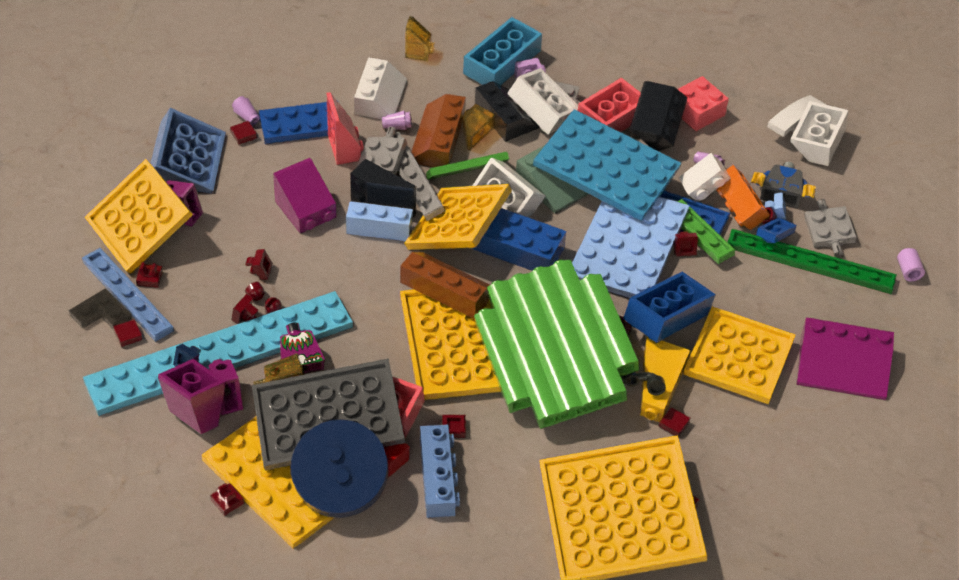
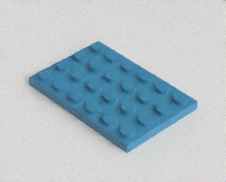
[533,109,681,221]

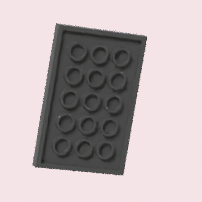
[252,358,405,471]

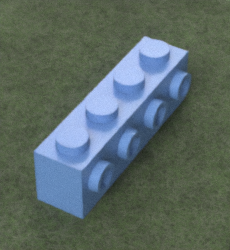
[420,425,460,518]

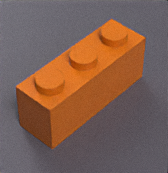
[716,165,770,231]

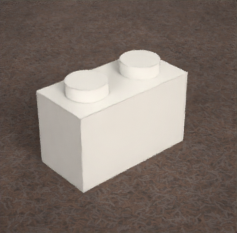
[678,153,731,202]

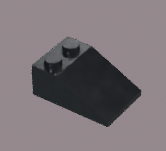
[350,159,416,217]

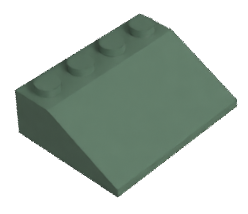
[516,144,588,214]

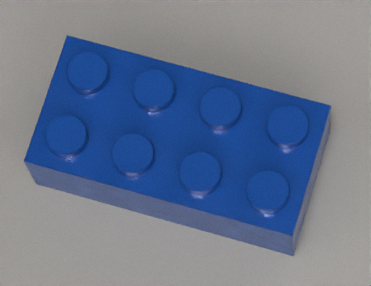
[470,208,567,271]
[623,271,716,343]

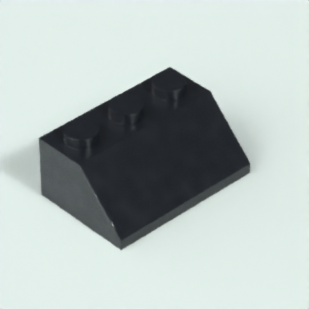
[475,81,539,142]
[630,81,687,151]

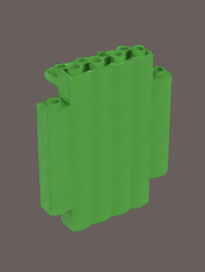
[474,260,639,429]

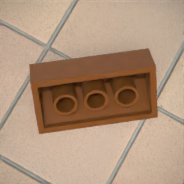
[411,94,466,167]
[400,252,490,319]

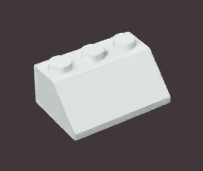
[354,58,407,119]
[507,68,578,134]
[790,101,848,166]
[472,158,545,217]

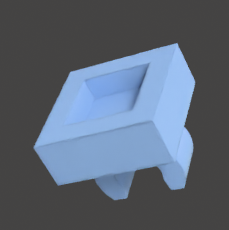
[765,193,787,221]

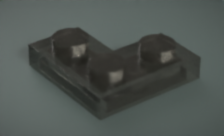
[69,288,132,330]

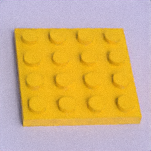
[85,159,193,274]
[404,184,512,250]
[683,306,796,404]

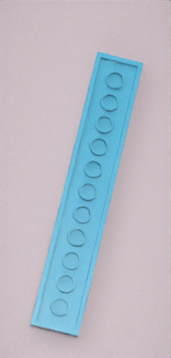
[83,291,353,416]

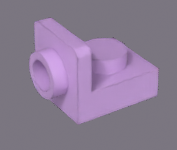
[514,58,546,80]

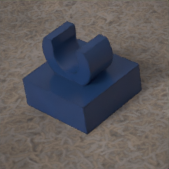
[173,343,201,367]

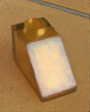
[405,16,435,61]
[462,104,495,150]

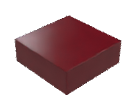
[230,121,257,145]
[113,320,143,347]
[659,407,691,437]
[442,415,466,438]

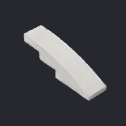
[767,95,826,137]

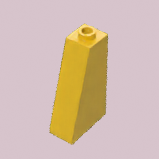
[640,337,690,422]

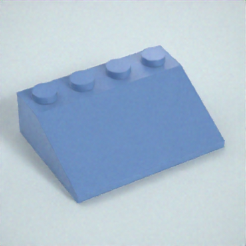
[151,108,226,193]

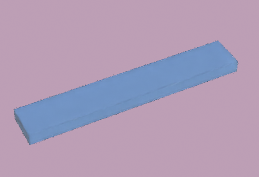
[82,248,174,342]

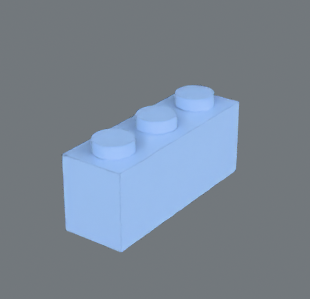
[346,201,413,241]

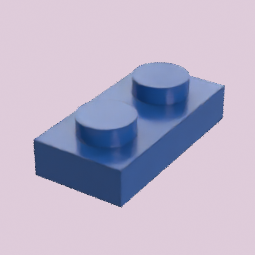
[756,217,797,243]

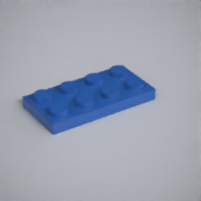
[259,100,338,144]

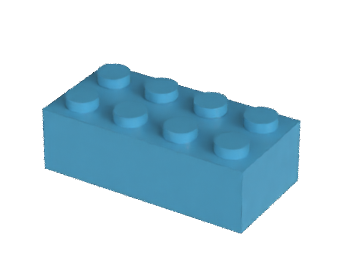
[463,17,542,85]

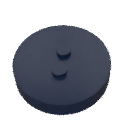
[291,420,388,518]

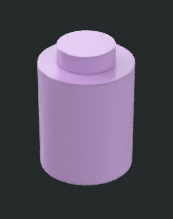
[897,248,925,282]

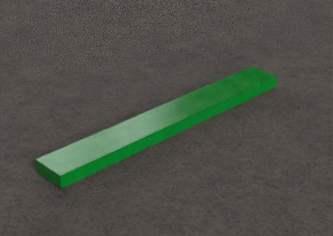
[727,229,897,294]

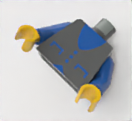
[751,162,816,209]

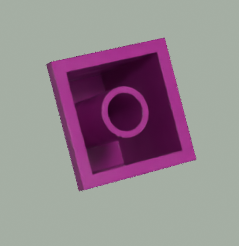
[273,158,336,233]
[158,359,226,434]

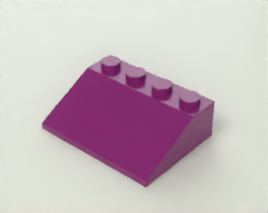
[796,317,894,400]

